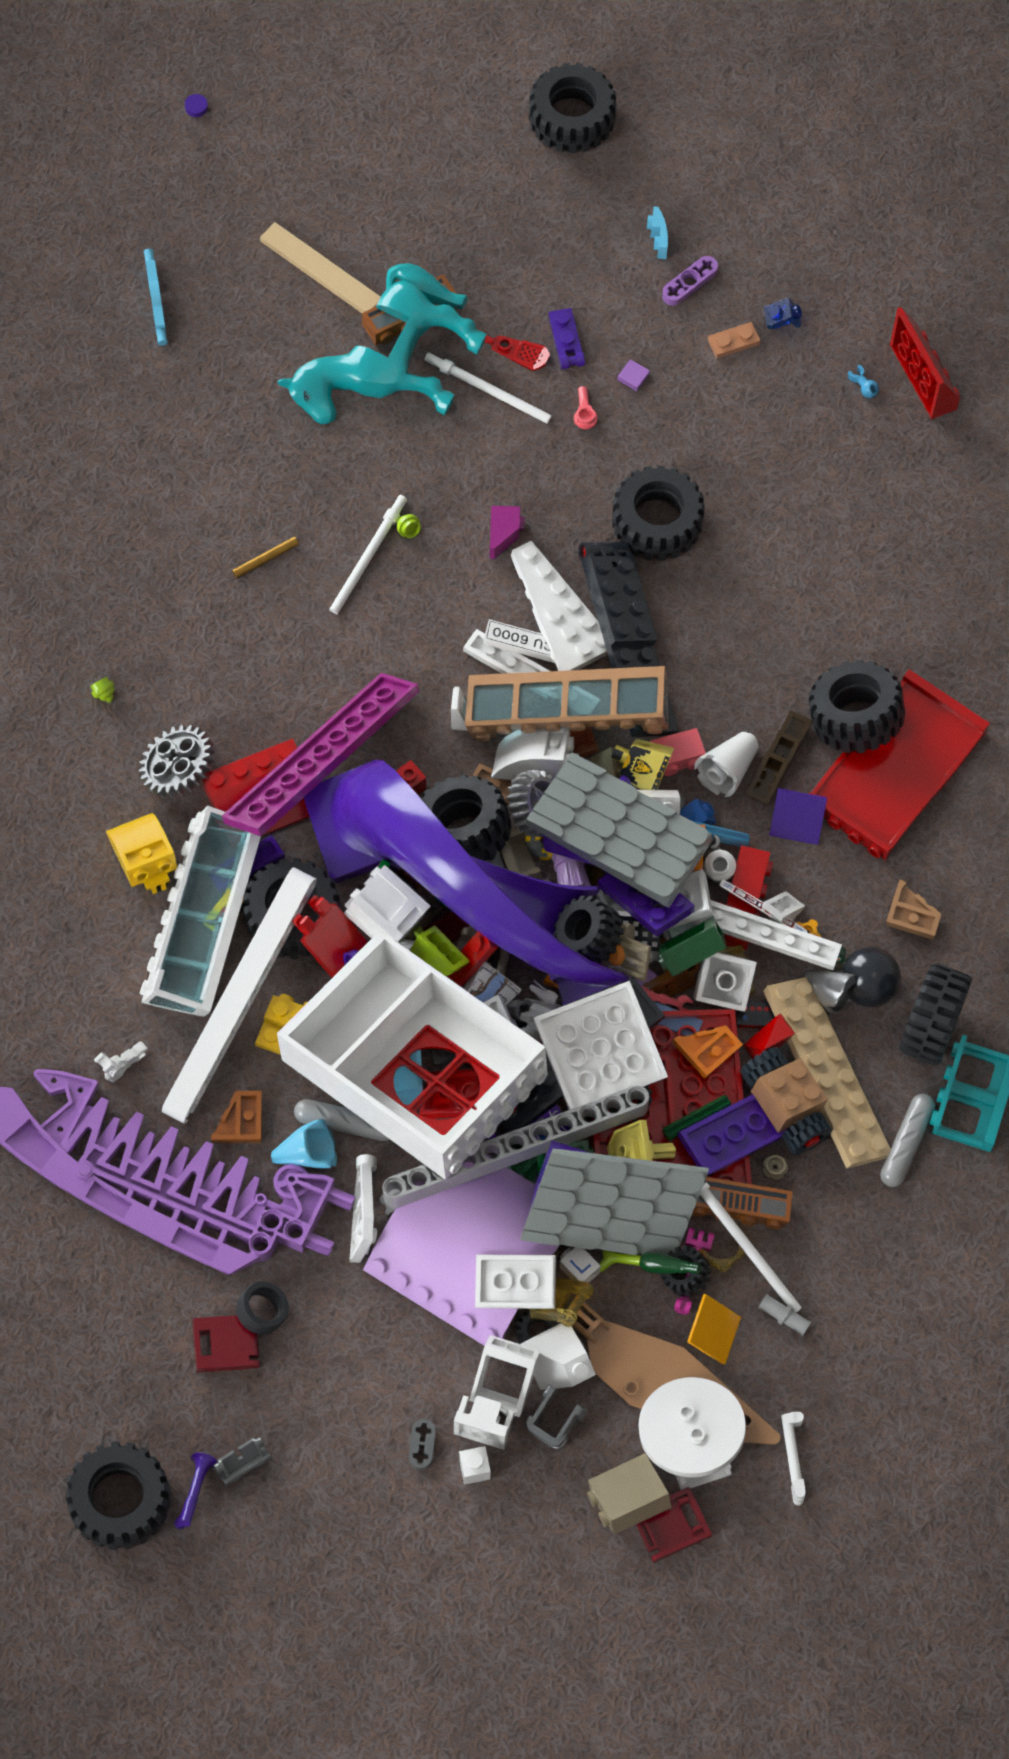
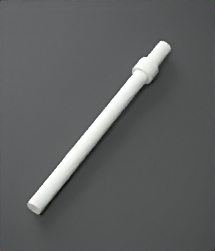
[424,352,552,424]
[329,495,407,615]

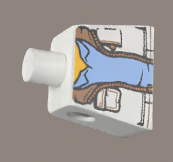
[462,962,522,1005]

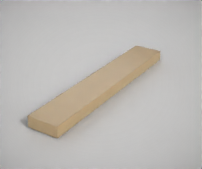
[260,222,381,313]

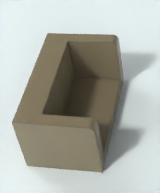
[499,829,541,880]

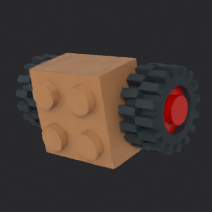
[740,1047,832,1155]

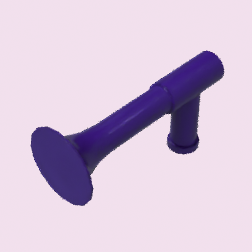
[174,1453,218,1529]

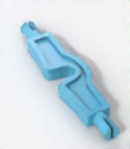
[144,249,168,345]

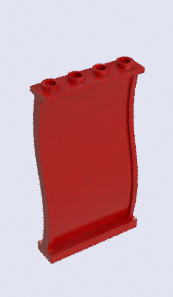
[809,669,990,861]

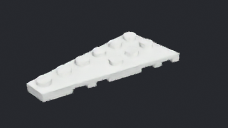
[510,541,608,671]

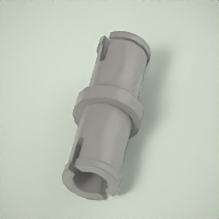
[758,1294,811,1336]

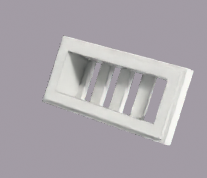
[451,687,468,731]

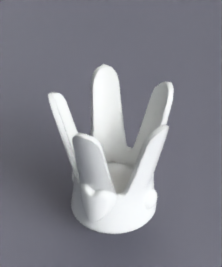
[524,980,562,1007]

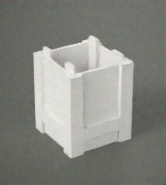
[344,865,430,943]

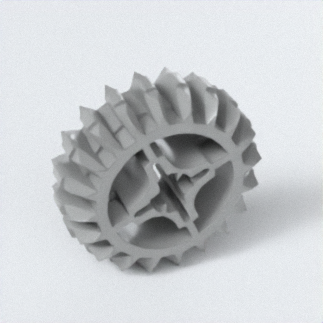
[506,770,552,837]

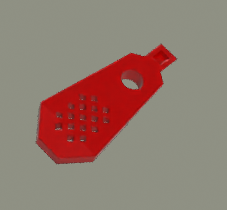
[485,335,550,371]

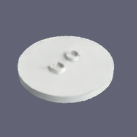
[639,1377,746,1478]

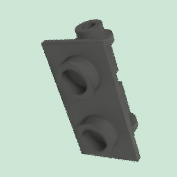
[214,1437,272,1485]

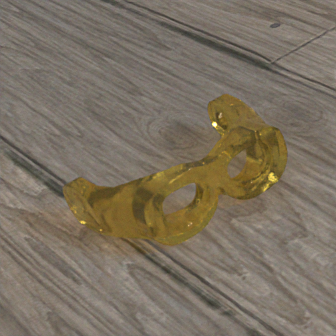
[699,1244,746,1273]

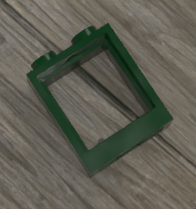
[658,916,727,977]

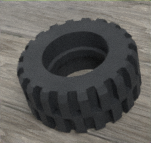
[529,63,617,153]
[612,465,705,561]
[808,660,905,753]
[420,775,512,861]
[244,858,340,959]
[899,963,972,1066]
[65,1441,170,1550]

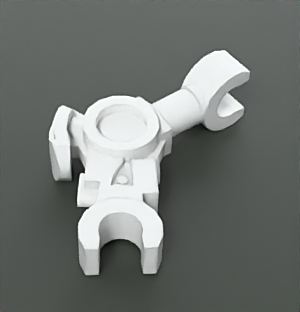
[94,1041,148,1082]

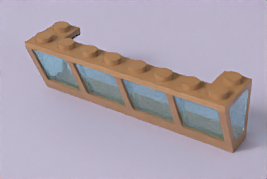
[465,666,668,742]

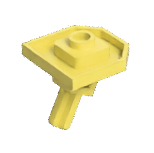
[607,1120,676,1161]

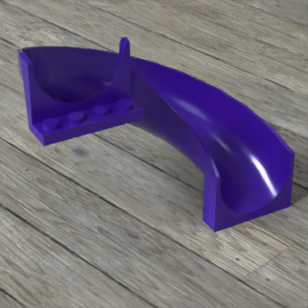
[304,760,630,1006]

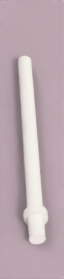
[700,1182,802,1312]

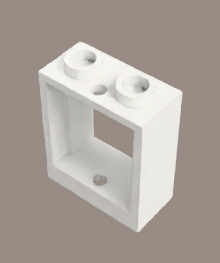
[469,1335,540,1417]

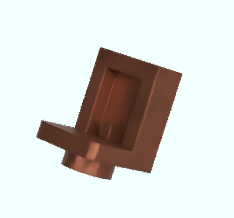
[569,715,599,758]

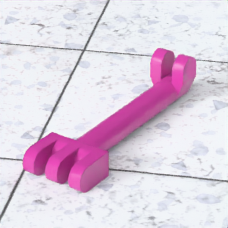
[674,1227,715,1315]

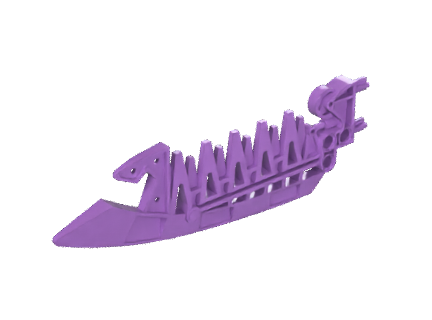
[0,1069,356,1275]

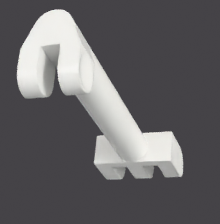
[781,1412,806,1505]

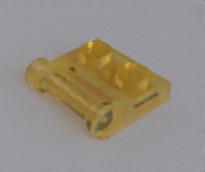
[529,1278,594,1327]

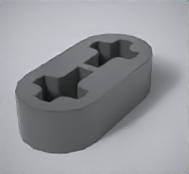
[409,1419,435,1471]

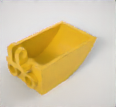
[106,813,177,895]

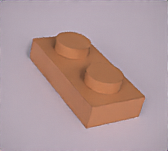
[708,322,760,358]

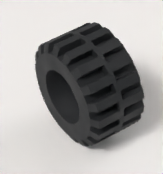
[553,896,623,964]

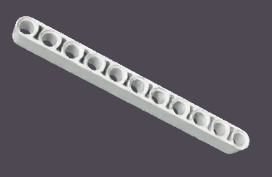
[162,867,317,1124]

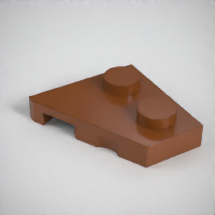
[211,1091,262,1143]

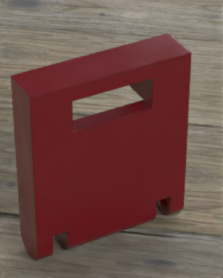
[192,1315,260,1373]
[636,1487,712,1563]

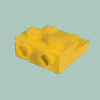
[255,994,308,1055]

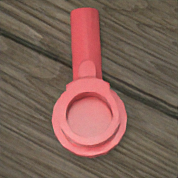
[574,386,598,429]

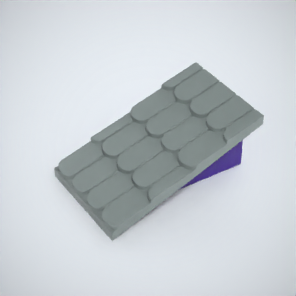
[526,753,712,908]
[520,1140,709,1255]

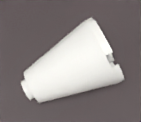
[694,732,759,797]

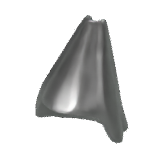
[805,970,856,1014]

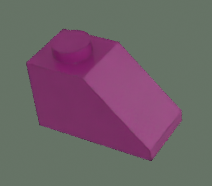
[490,506,525,559]

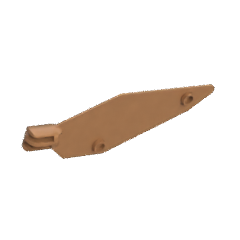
[564,1299,780,1445]

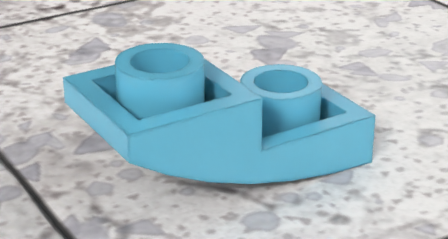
[647,207,668,259]

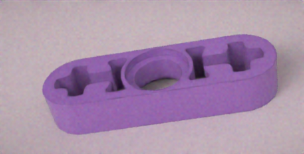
[662,256,718,306]

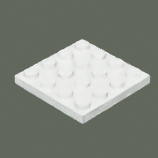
[533,981,668,1110]

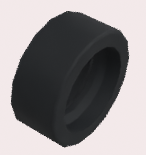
[236,1281,289,1335]

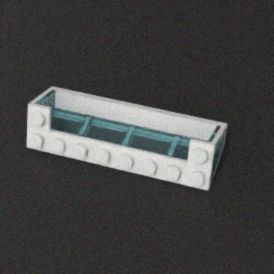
[140,806,261,1017]

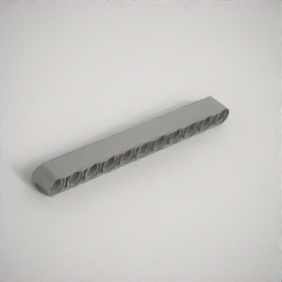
[383,1086,649,1208]

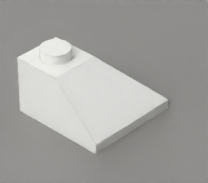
[521,1320,596,1390]

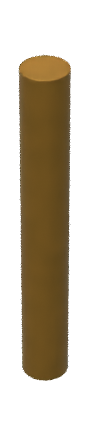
[232,536,299,579]

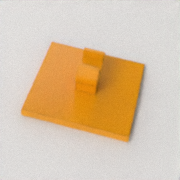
[687,1294,741,1365]

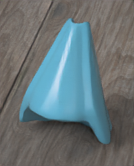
[271,1119,337,1168]

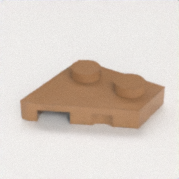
[885,879,941,940]

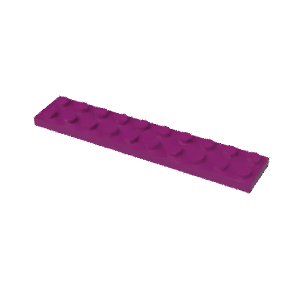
[222,673,420,836]

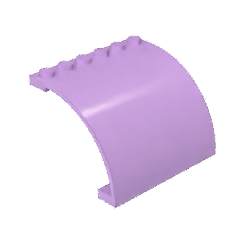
[363,1155,560,1346]

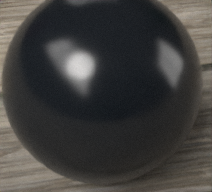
[841,947,901,1007]

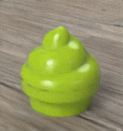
[397,514,421,538]
[90,676,115,703]

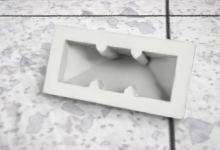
[762,891,805,924]

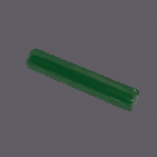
[662,1095,731,1141]

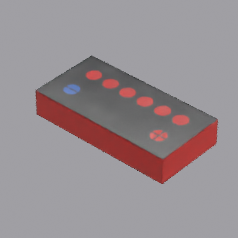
[737,1001,775,1028]

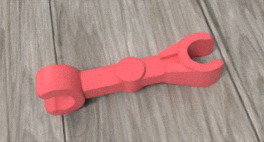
[641,986,693,1010]

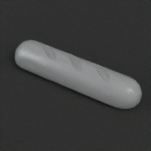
[880,1094,935,1187]
[294,1099,390,1141]

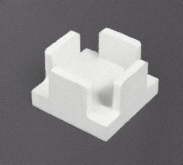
[454,1395,514,1450]

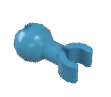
[848,365,879,398]

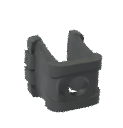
[526,1385,588,1450]

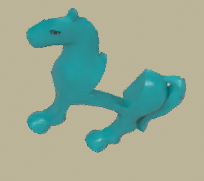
[277,263,487,424]

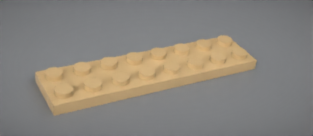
[763,977,891,1169]

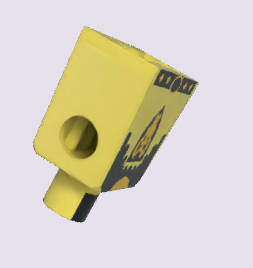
[611,739,674,790]

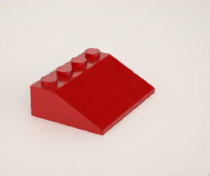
[890,307,960,419]
[202,738,310,848]

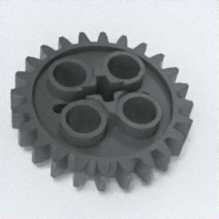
[139,725,216,799]

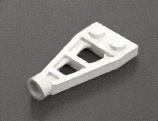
[350,1154,377,1263]

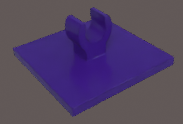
[769,788,827,845]

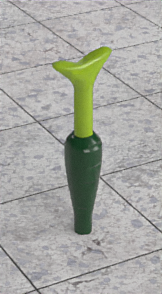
[599,1250,701,1274]

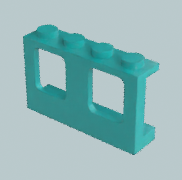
[929,1035,1009,1152]

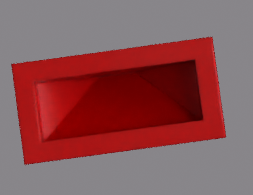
[743,1014,796,1059]

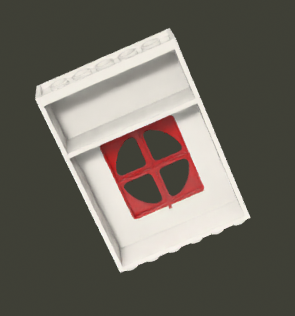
[277,931,547,1180]

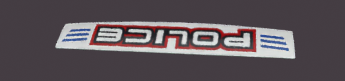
[719,880,808,933]

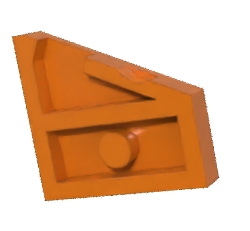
[672,1025,743,1079]

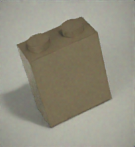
[587,1453,671,1535]

